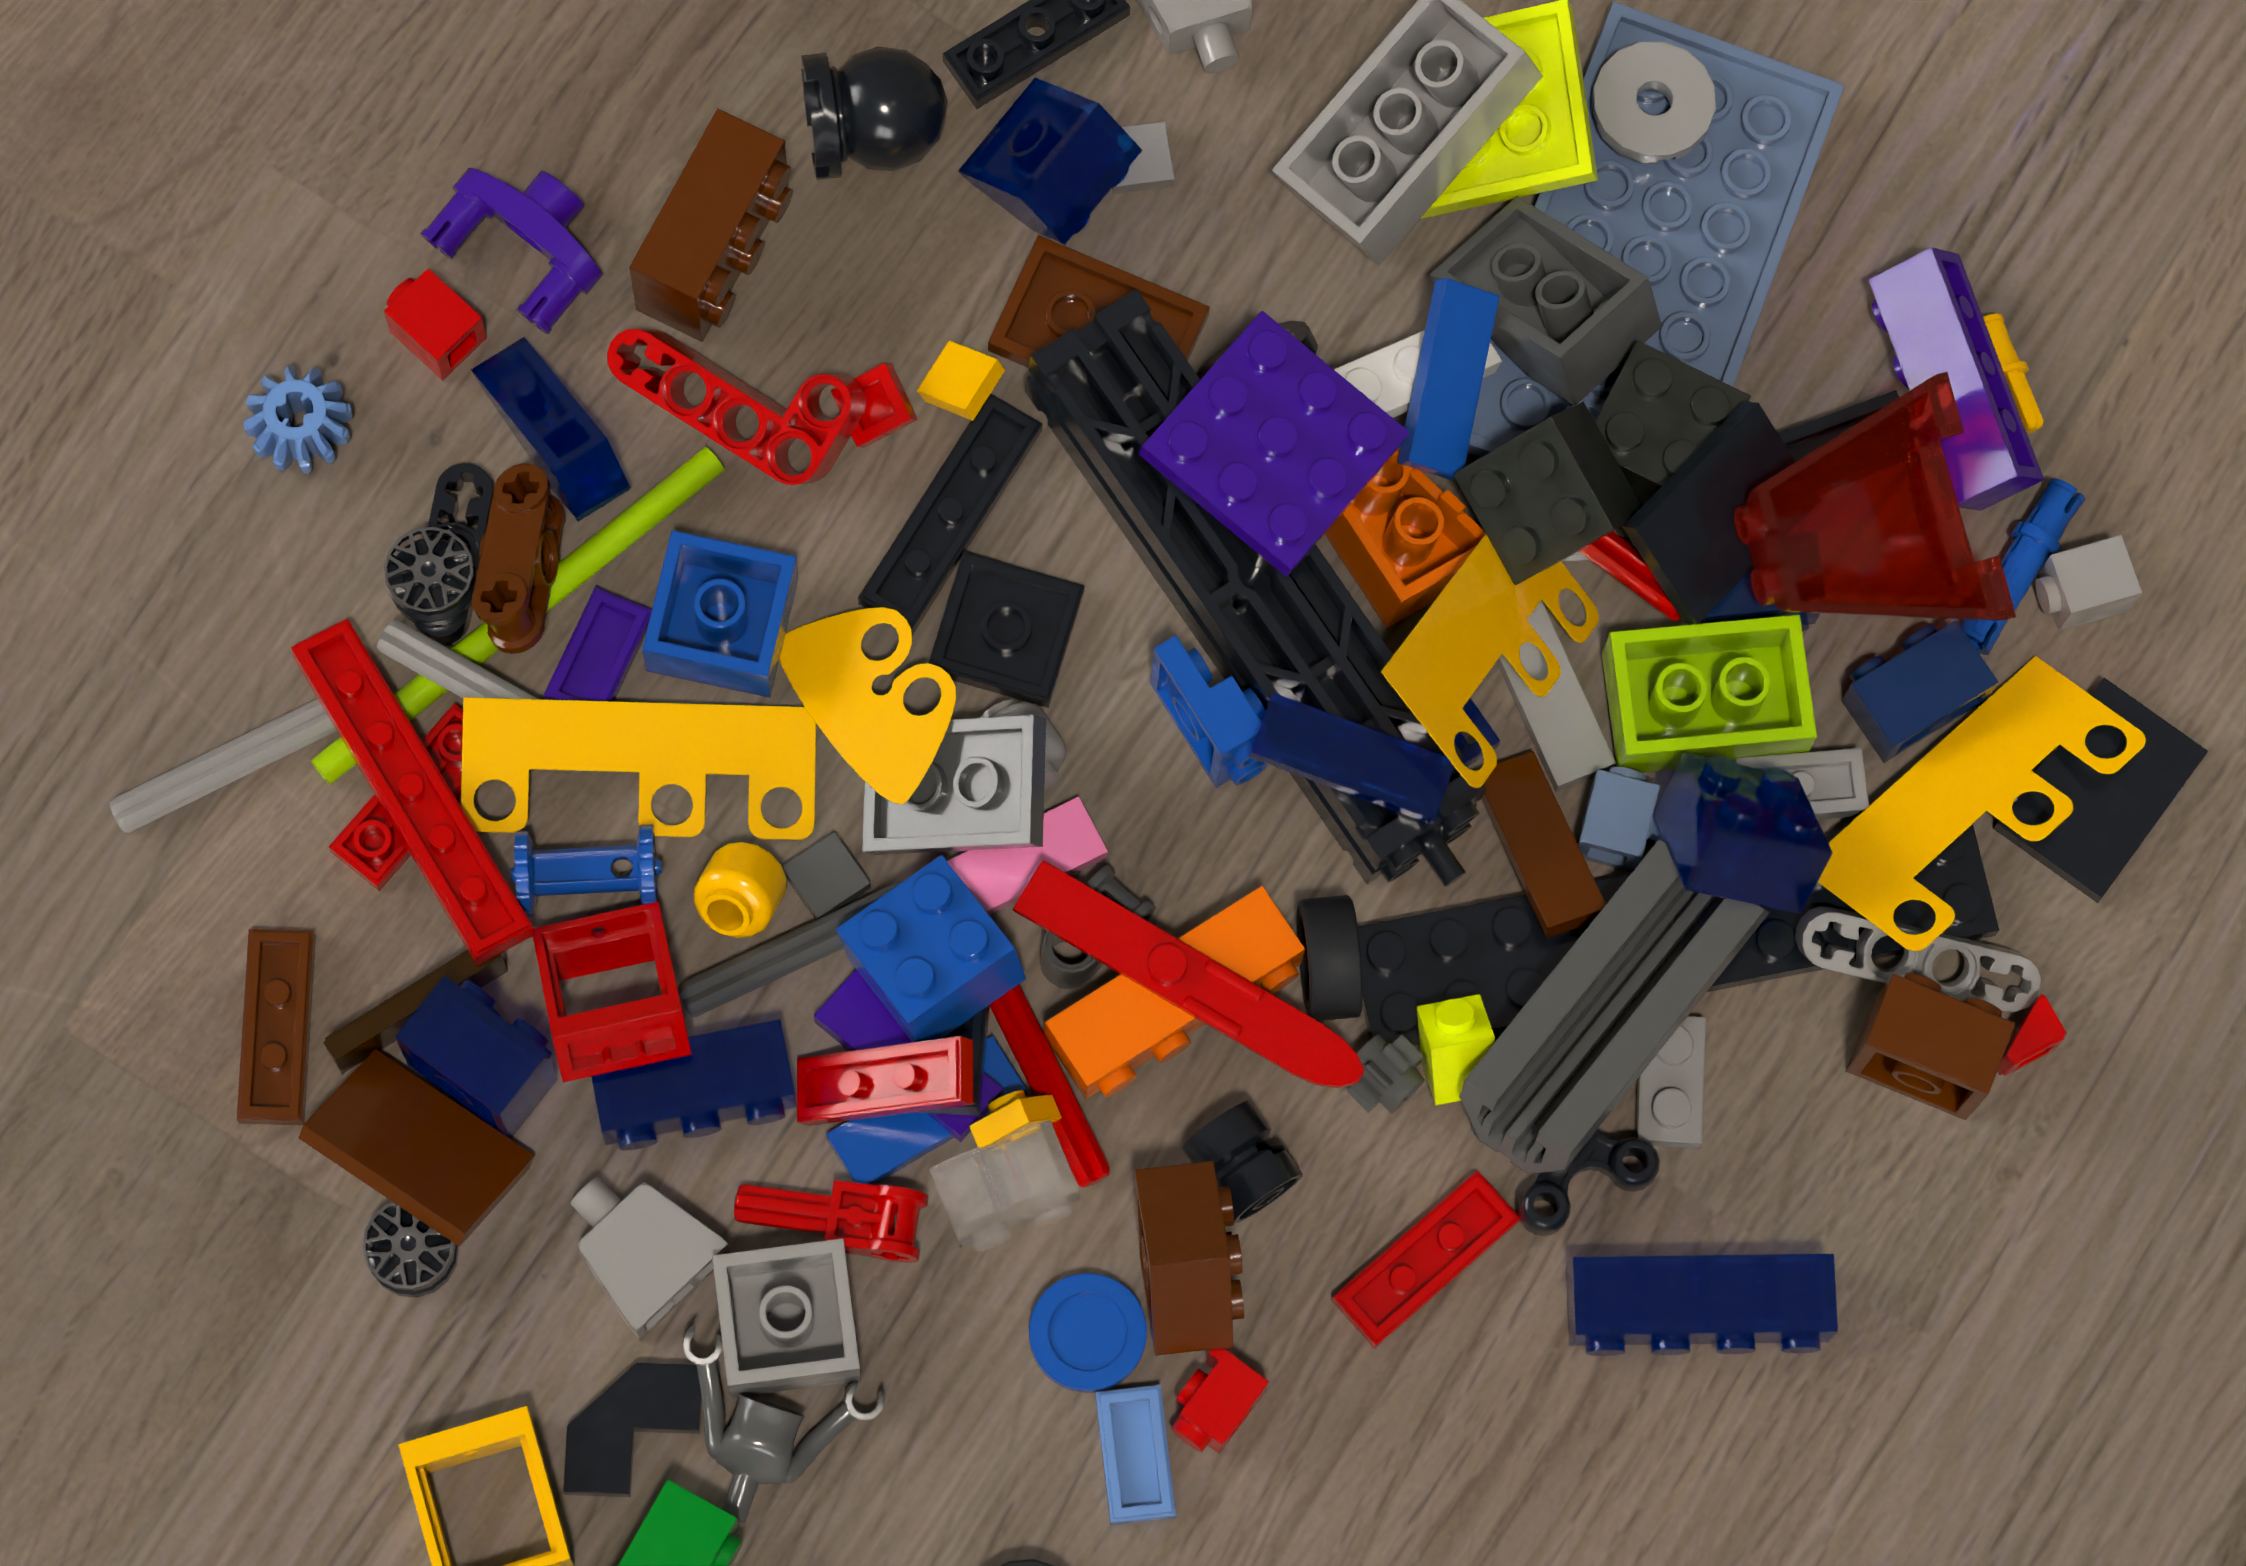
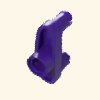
[420,168,603,335]

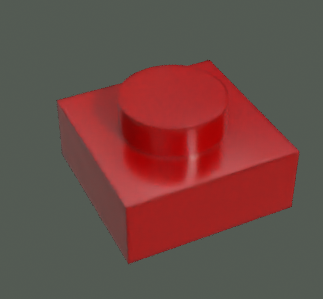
[831,363,918,448]

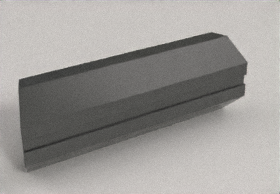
[1459,839,1770,1174]

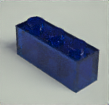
[591,1019,797,1150]

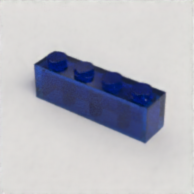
[1566,1254,1838,1356]

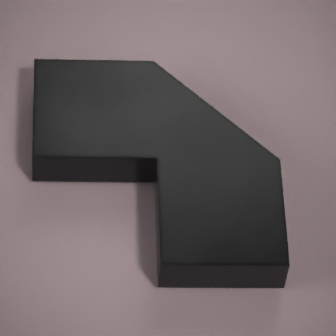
[563,1363,702,1497]

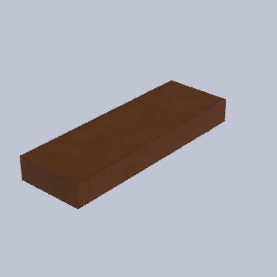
[1475,751,1606,938]
[237,929,316,1125]

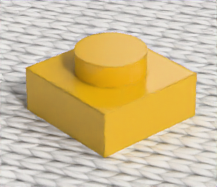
[969,1090,1062,1150]

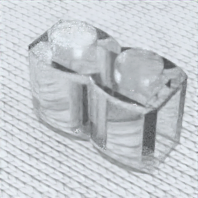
[929,1120,1080,1252]

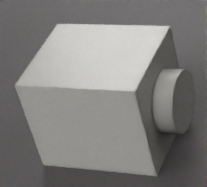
[2036,535,2142,631]

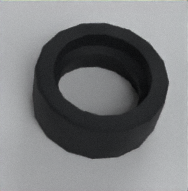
[1297,895,1363,1021]

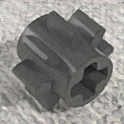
[1347,1033,1425,1114]

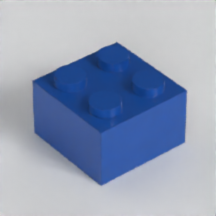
[642,530,798,698]
[836,855,1026,1043]

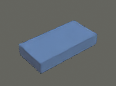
[1095,1385,1176,1526]

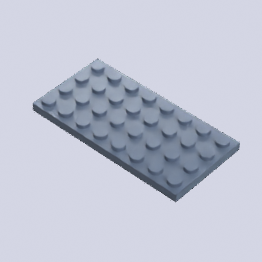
[1468,1,1845,506]

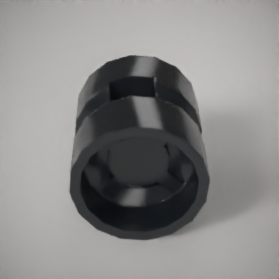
[1182,1100,1303,1223]

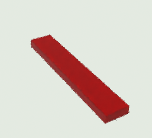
[291,618,534,965]

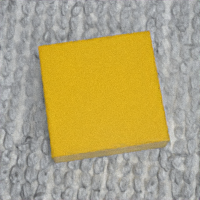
[917,340,1005,421]

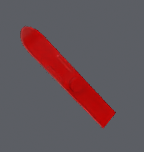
[1013,860,1364,1088]

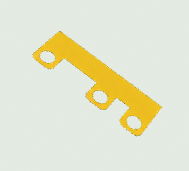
[461,697,816,840]

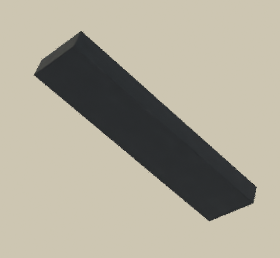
[858,394,1043,635]

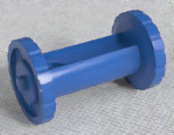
[511,825,662,916]

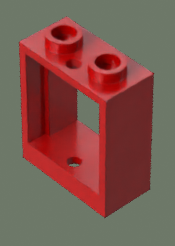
[533,901,692,1083]

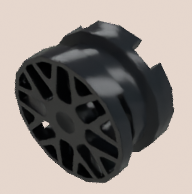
[384,527,477,627]
[362,1202,459,1298]

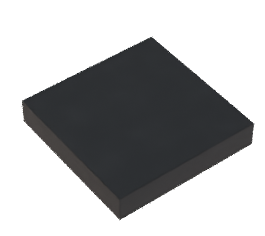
[929,551,1085,708]

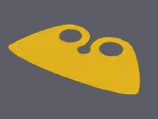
[780,607,956,805]

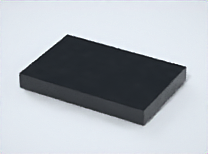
[1622,401,1819,625]
[1993,677,2208,903]

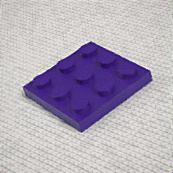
[1138,311,1410,577]

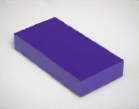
[542,586,652,702]

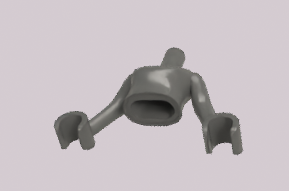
[682,1325,885,1523]

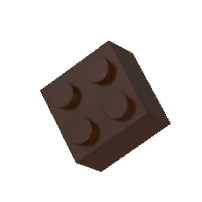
[1846,973,2016,1120]
[1135,1161,1244,1356]

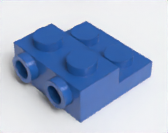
[1150,635,1271,788]

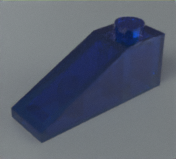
[471,337,631,522]

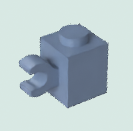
[1577,767,1698,872]

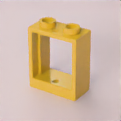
[398,1406,574,1566]

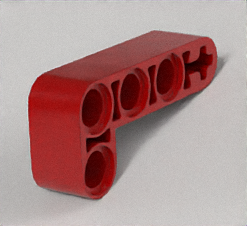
[607,329,866,485]

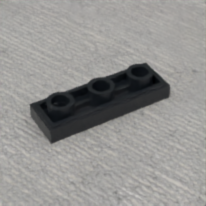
[943,0,1130,109]

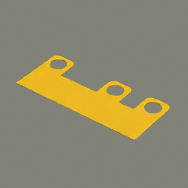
[1381,534,1599,788]
[1800,656,2146,951]

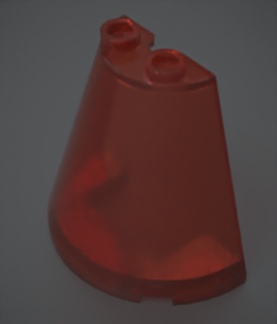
[1734,372,2016,621]

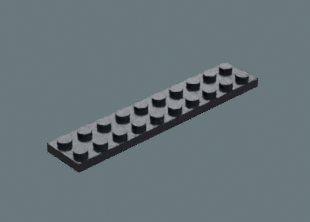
[1358,824,1999,1049]

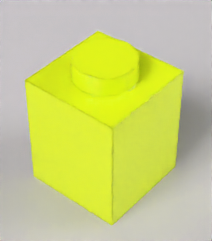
[1417,994,1495,1106]

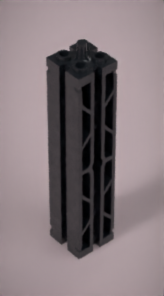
[1025,288,1487,887]

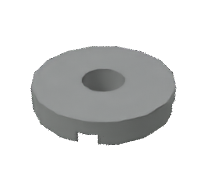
[1591,42,1716,163]

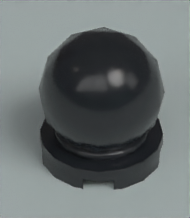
[801,46,948,180]

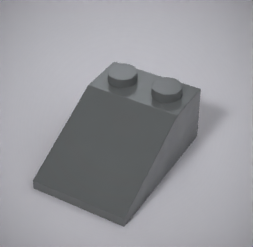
[1430,196,1662,406]

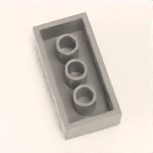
[1272,0,1543,266]

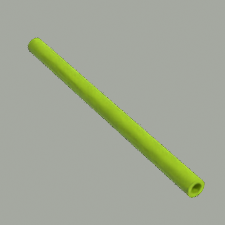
[310,447,725,785]

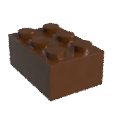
[629,108,793,342]

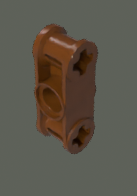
[472,463,566,654]

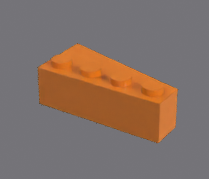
[1325,447,1486,628]

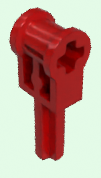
[734,1180,929,1263]

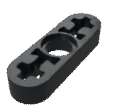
[414,463,494,646]

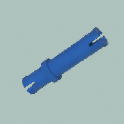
[1960,478,2085,655]

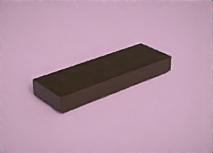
[323,950,508,1074]

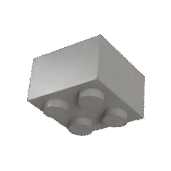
[712,1238,861,1398]

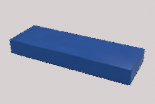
[1397,278,1500,480]
[826,1036,1026,1185]

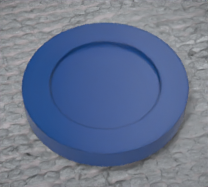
[1029,1273,1147,1393]

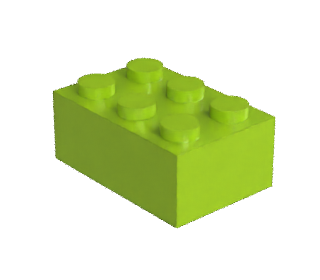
[1602,615,1817,773]

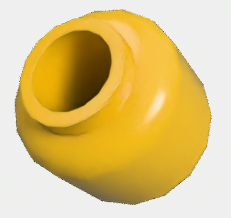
[694,842,787,938]

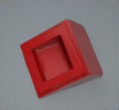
[1997,994,2067,1077]

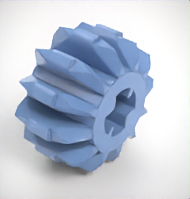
[243,365,353,475]

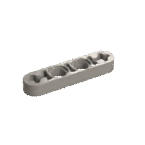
[1795,906,2041,1012]

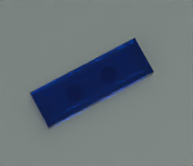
[1249,693,1454,825]

